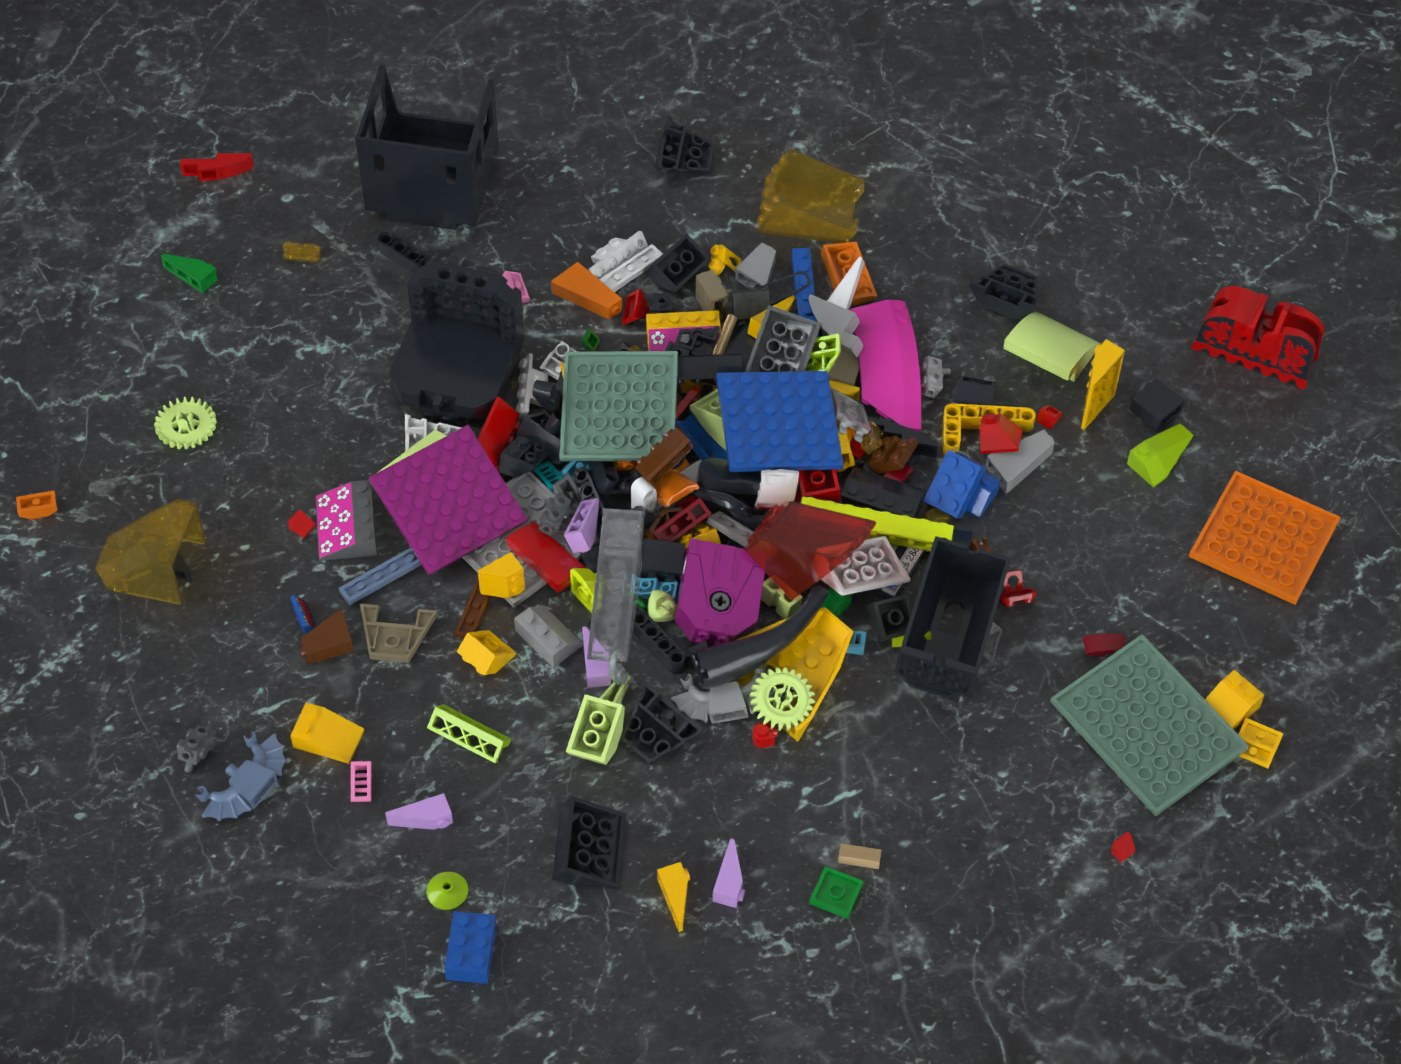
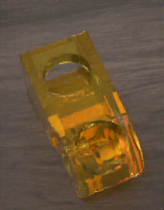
[860,420,883,454]

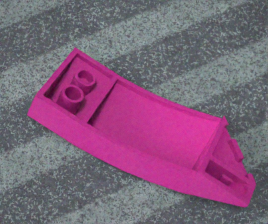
[849,300,921,432]

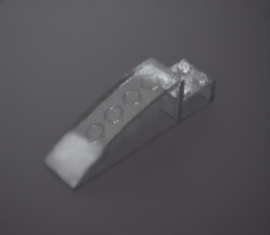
[587,508,644,662]

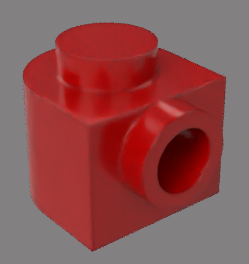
[752,721,778,748]

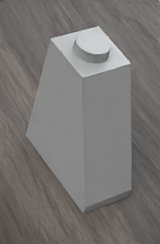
[735,243,776,289]

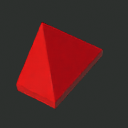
[622,289,649,326]

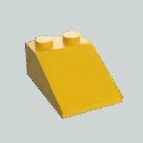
[1205,670,1264,730]
[290,702,364,764]

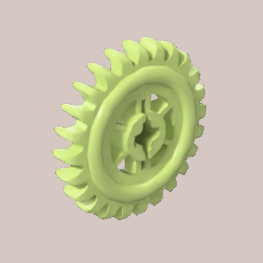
[154,396,217,449]
[750,667,815,731]

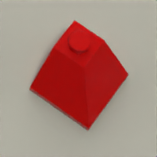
[980,413,1023,454]

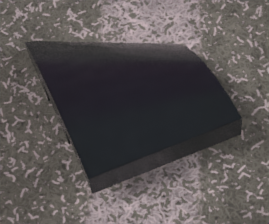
[675,326,720,355]

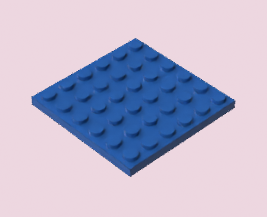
[716,371,843,472]

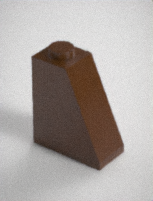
[299,610,354,664]

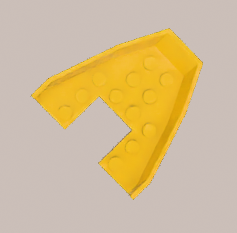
[731,607,854,742]

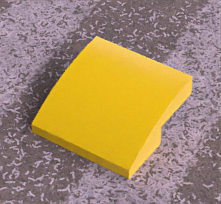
[1238,718,1283,769]

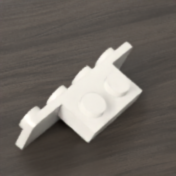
[589,231,648,279]
[516,353,548,421]

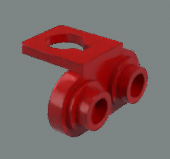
[999,570,1036,607]

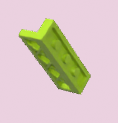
[427,704,511,763]

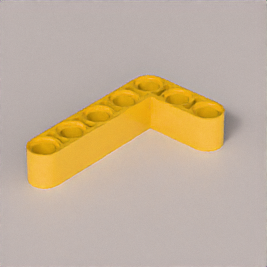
[942,403,1036,456]

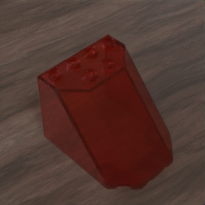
[744,501,877,600]

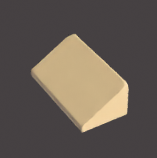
[838,844,882,869]

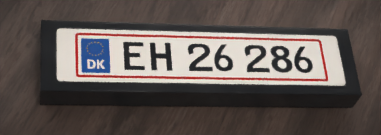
[877,547,927,599]

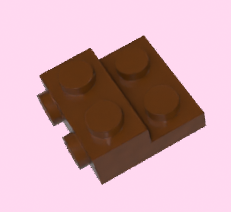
[868,435,919,474]

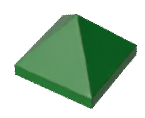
[581,328,600,352]

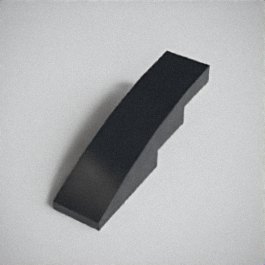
[867,416,939,458]

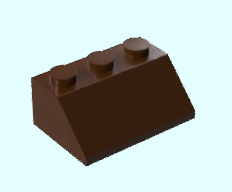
[635,428,694,486]

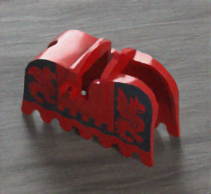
[1191,286,1325,389]

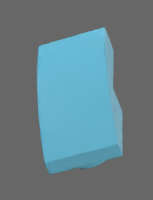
[636,578,680,602]

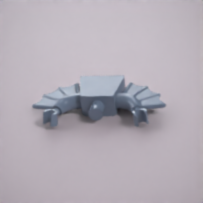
[195,731,287,821]

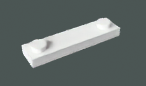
[599,244,663,292]

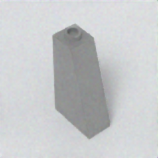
[986,430,1055,494]

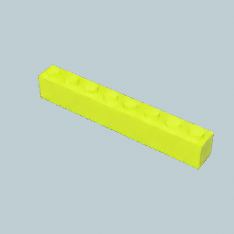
[797,497,954,552]

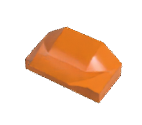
[16,490,58,519]

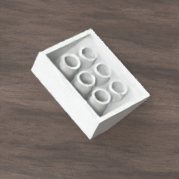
[812,536,911,596]

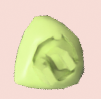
[648,590,677,622]

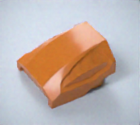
[653,469,699,507]

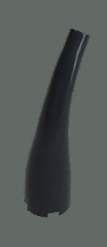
[694,585,828,689]

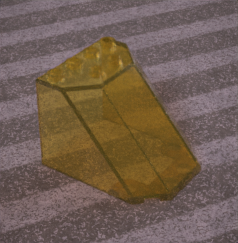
[95,499,206,605]

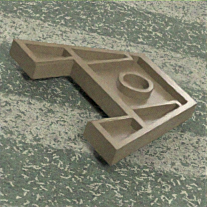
[360,604,438,663]

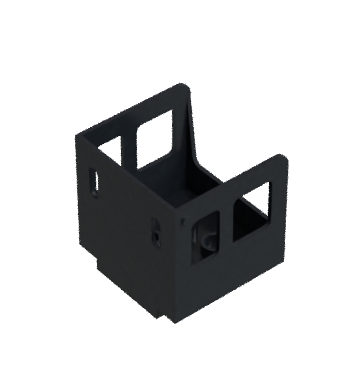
[355,64,499,230]

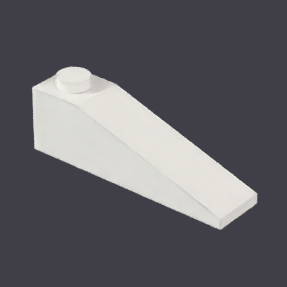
[827,257,864,310]

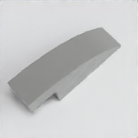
[808,294,864,358]

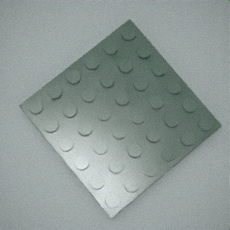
[559,351,678,461]

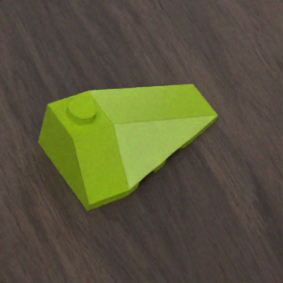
[1127,423,1193,488]

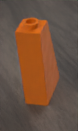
[551,262,622,319]

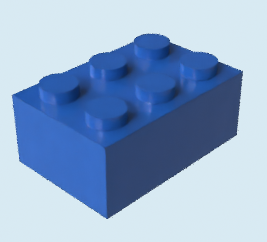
[924,450,987,518]
[444,911,497,984]

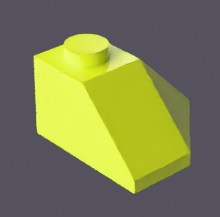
[570,568,602,617]

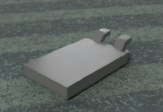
[831,388,871,443]

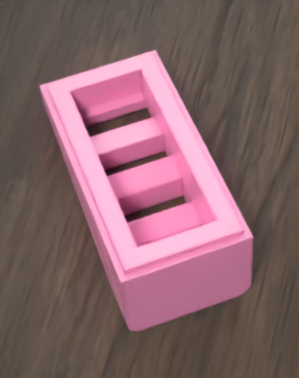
[351,761,372,802]

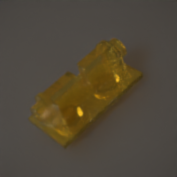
[283,241,321,262]

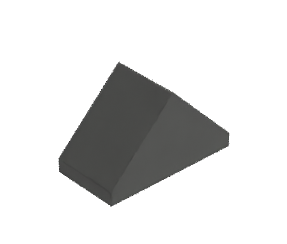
[553,474,583,510]

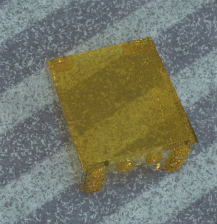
[757,149,865,243]

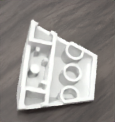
[405,414,461,452]

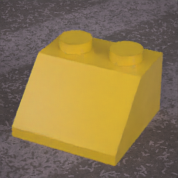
[478,552,525,599]
[457,630,517,675]

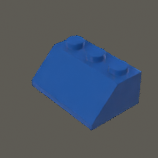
[965,472,1000,518]

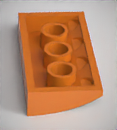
[820,242,877,307]

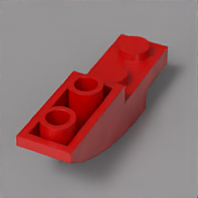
[180,153,254,181]

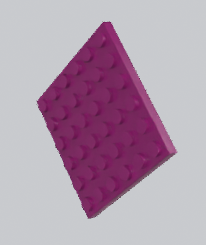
[369,425,528,576]

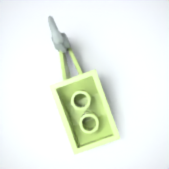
[566,648,631,765]

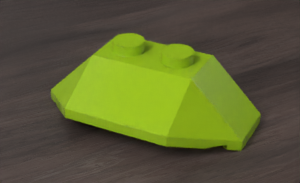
[805,334,841,372]

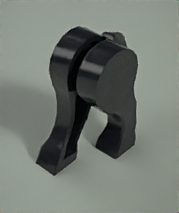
[693,458,777,533]

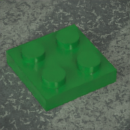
[809,866,864,919]

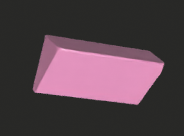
[502,271,530,303]

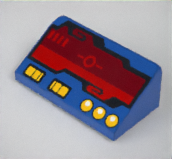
[291,595,317,635]

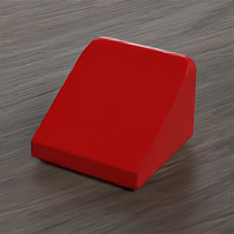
[1036,405,1063,429]
[288,509,316,538]
[1111,832,1135,862]

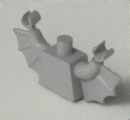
[670,663,777,724]

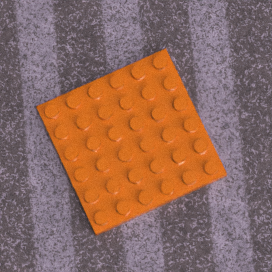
[1189,471,1341,605]

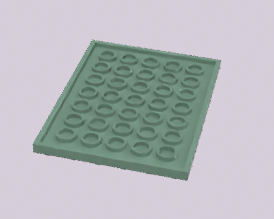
[1050,634,1249,817]

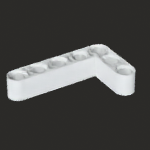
[631,460,702,519]

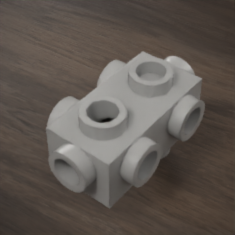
[919,356,951,398]

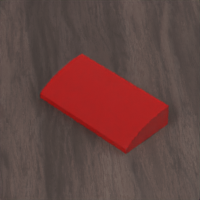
[506,522,585,593]

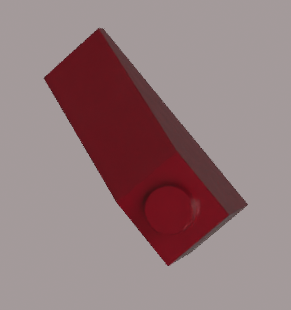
[653,497,711,542]

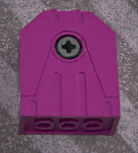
[674,538,768,646]

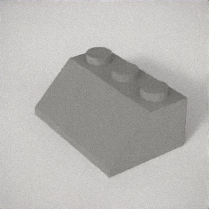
[514,607,583,668]

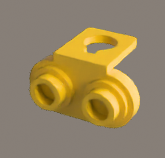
[708,244,741,276]

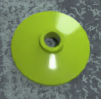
[427,872,468,910]

